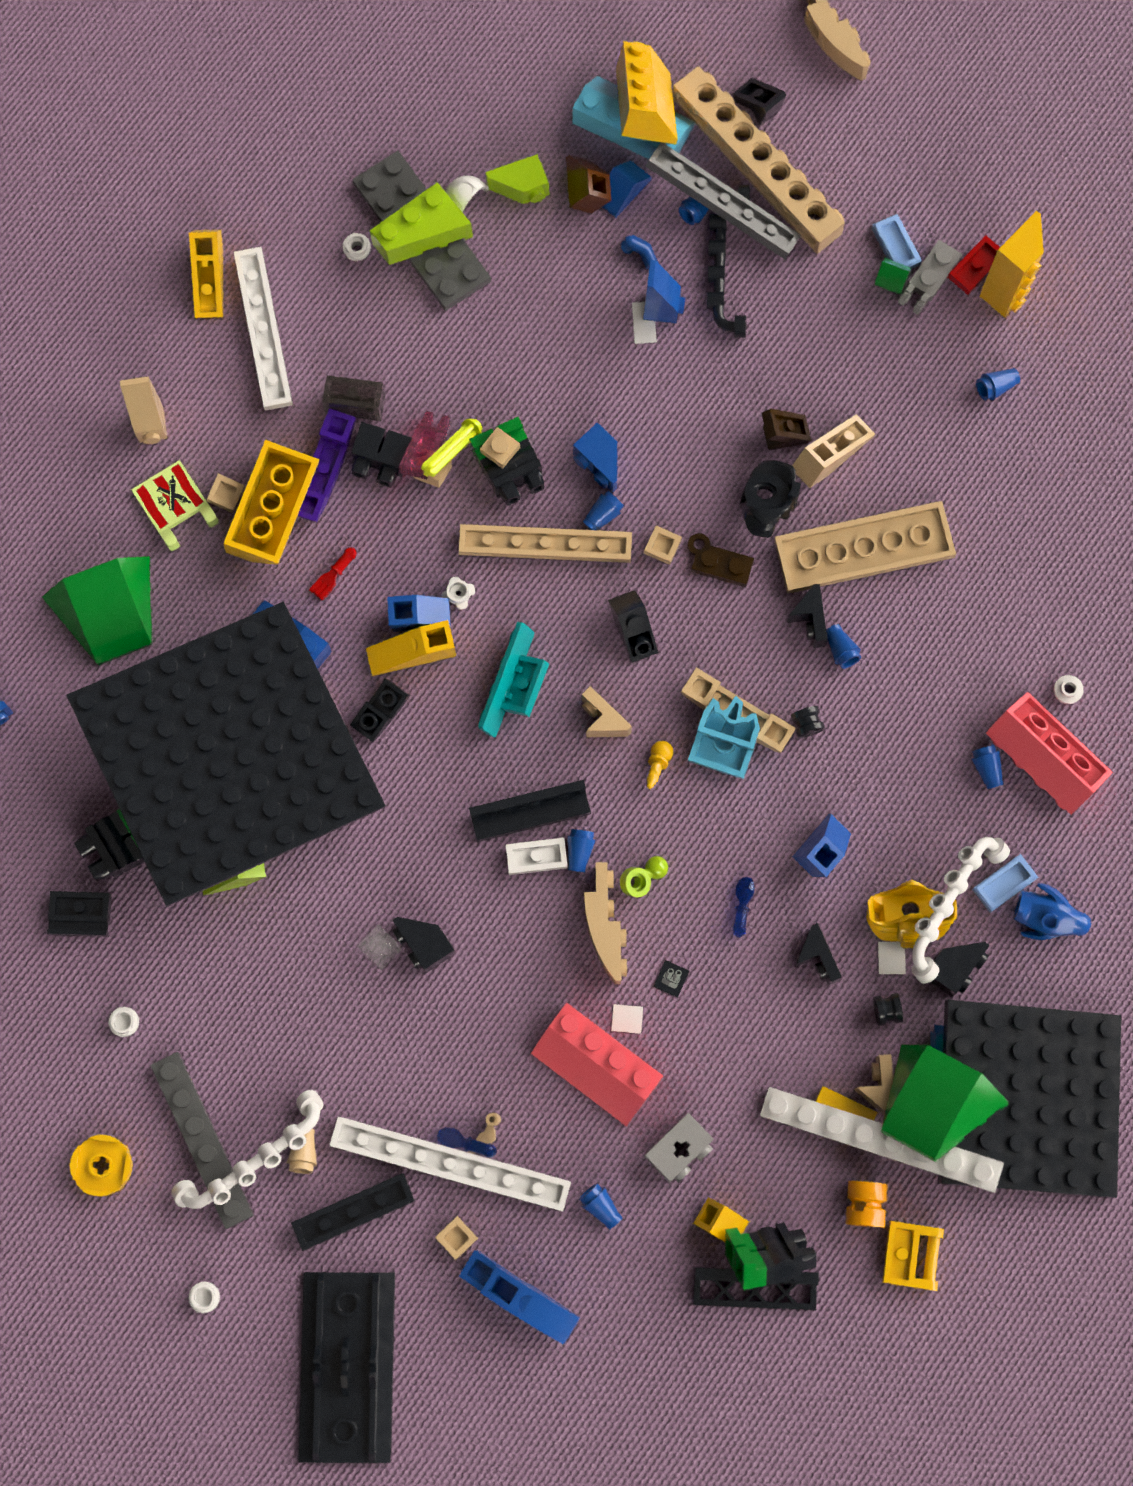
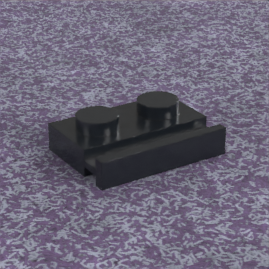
[47,891,112,937]

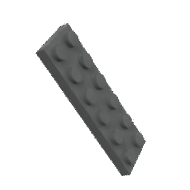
[352,151,492,311]

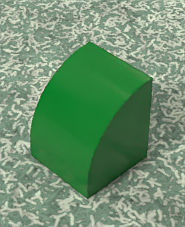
[874,258,911,295]

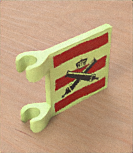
[131,460,219,551]

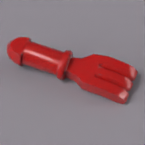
[309,547,357,601]

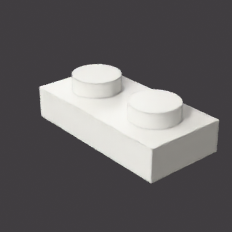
[506,838,568,875]

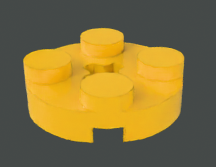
[70,1135,133,1197]

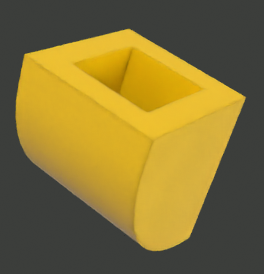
[693,1197,749,1243]

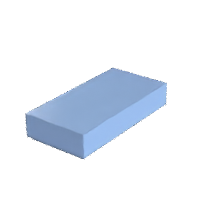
[871,214,922,269]
[972,854,1039,913]

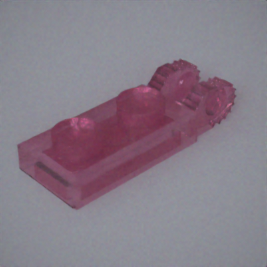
[399,411,450,480]

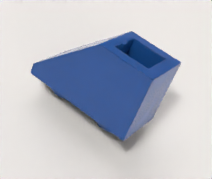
[573,422,617,492]
[387,595,451,632]
[792,814,851,877]

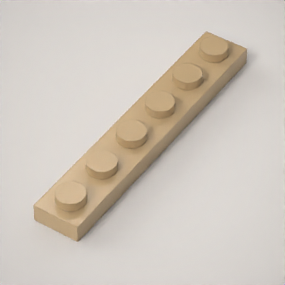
[459,524,632,563]

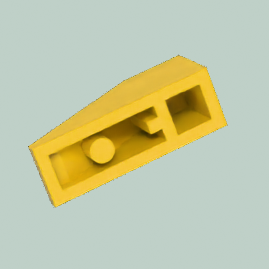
[189,229,223,318]

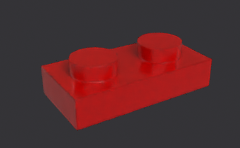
[947,235,1000,295]

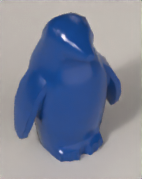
[1013,883,1092,940]

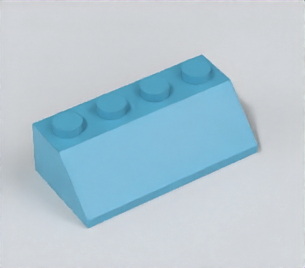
[572,76,695,159]

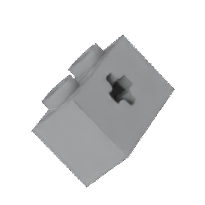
[644,1113,714,1183]

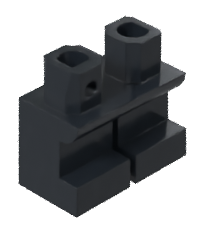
[351,421,414,488]

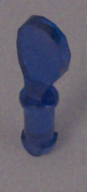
[732,877,755,938]
[437,1127,497,1158]

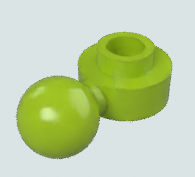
[620,856,668,897]

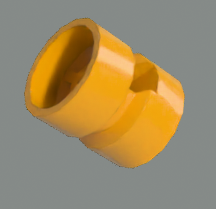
[845,1181,888,1228]

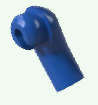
[620,235,659,270]

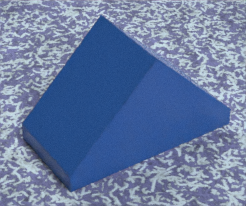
[602,160,652,218]

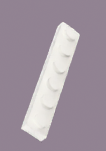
[234,247,293,411]

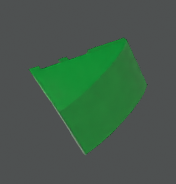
[42,556,152,665]
[881,1045,1009,1162]

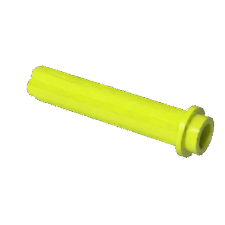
[421,418,482,477]

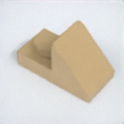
[582,686,632,737]
[855,1054,893,1115]

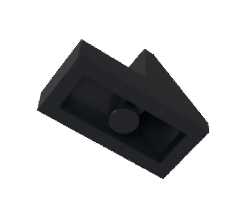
[732,77,786,126]
[787,584,828,648]
[795,923,842,986]

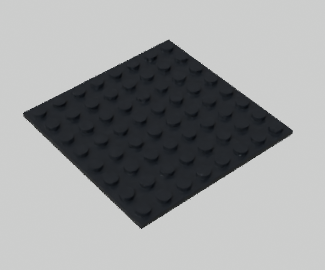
[66,601,386,907]

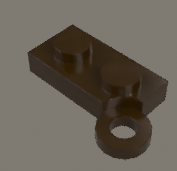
[688,533,754,588]

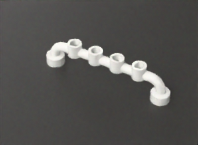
[912,837,1010,983]
[171,1090,323,1209]

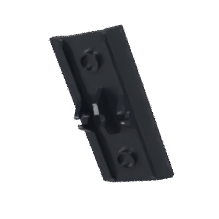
[298,1272,395,1463]

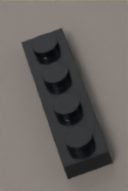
[291,1173,416,1251]

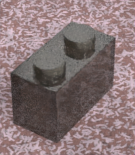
[322,375,386,421]

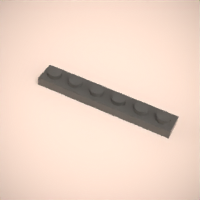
[645,142,801,259]
[151,1052,255,1229]

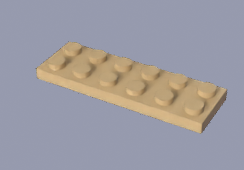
[774,501,956,594]

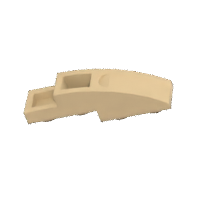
[804,0,870,81]
[584,862,627,984]

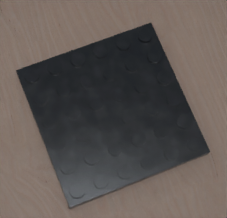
[938,999,1122,1198]

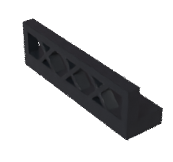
[469,780,591,842]
[693,1267,819,1310]

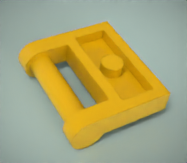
[882,1221,944,1291]

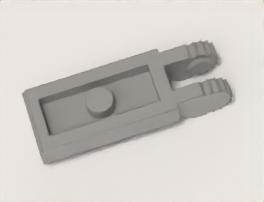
[898,240,963,315]

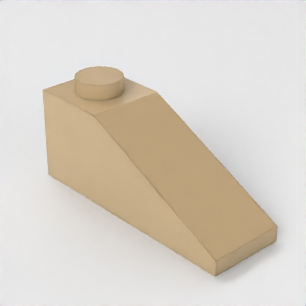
[120,376,168,444]
[792,414,875,488]

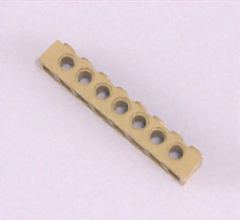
[673,66,845,254]

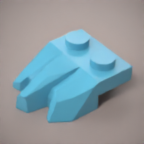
[688,696,760,780]

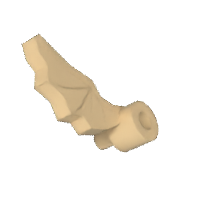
[467,1113,501,1154]

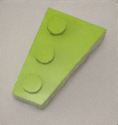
[370,182,473,265]

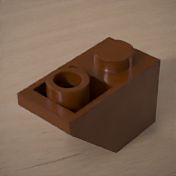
[566,155,611,214]

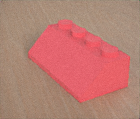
[986,692,1113,815]
[531,1003,663,1127]

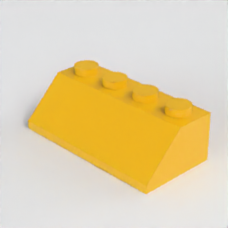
[616,41,678,145]
[979,211,1044,318]
[223,440,319,565]

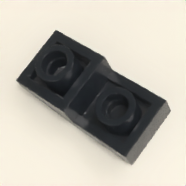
[350,678,411,742]

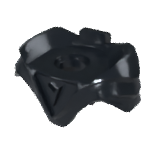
[739,460,801,538]

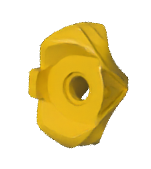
[866,880,957,948]

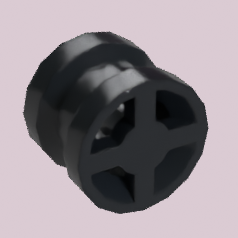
[791,706,825,738]
[873,993,903,1026]

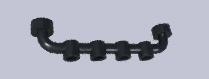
[707,185,750,338]

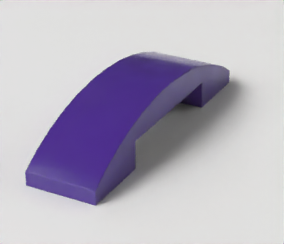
[297,408,356,523]

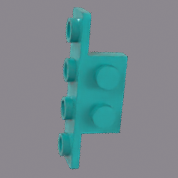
[478,622,549,738]

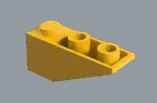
[366,620,457,676]

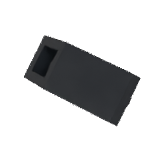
[608,590,659,663]
[392,917,456,973]
[931,942,990,997]

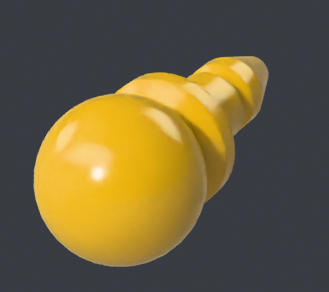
[647,741,674,789]

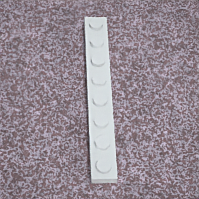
[760,1087,1004,1193]
[329,1116,571,1212]

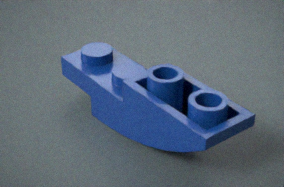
[459,1250,580,1344]

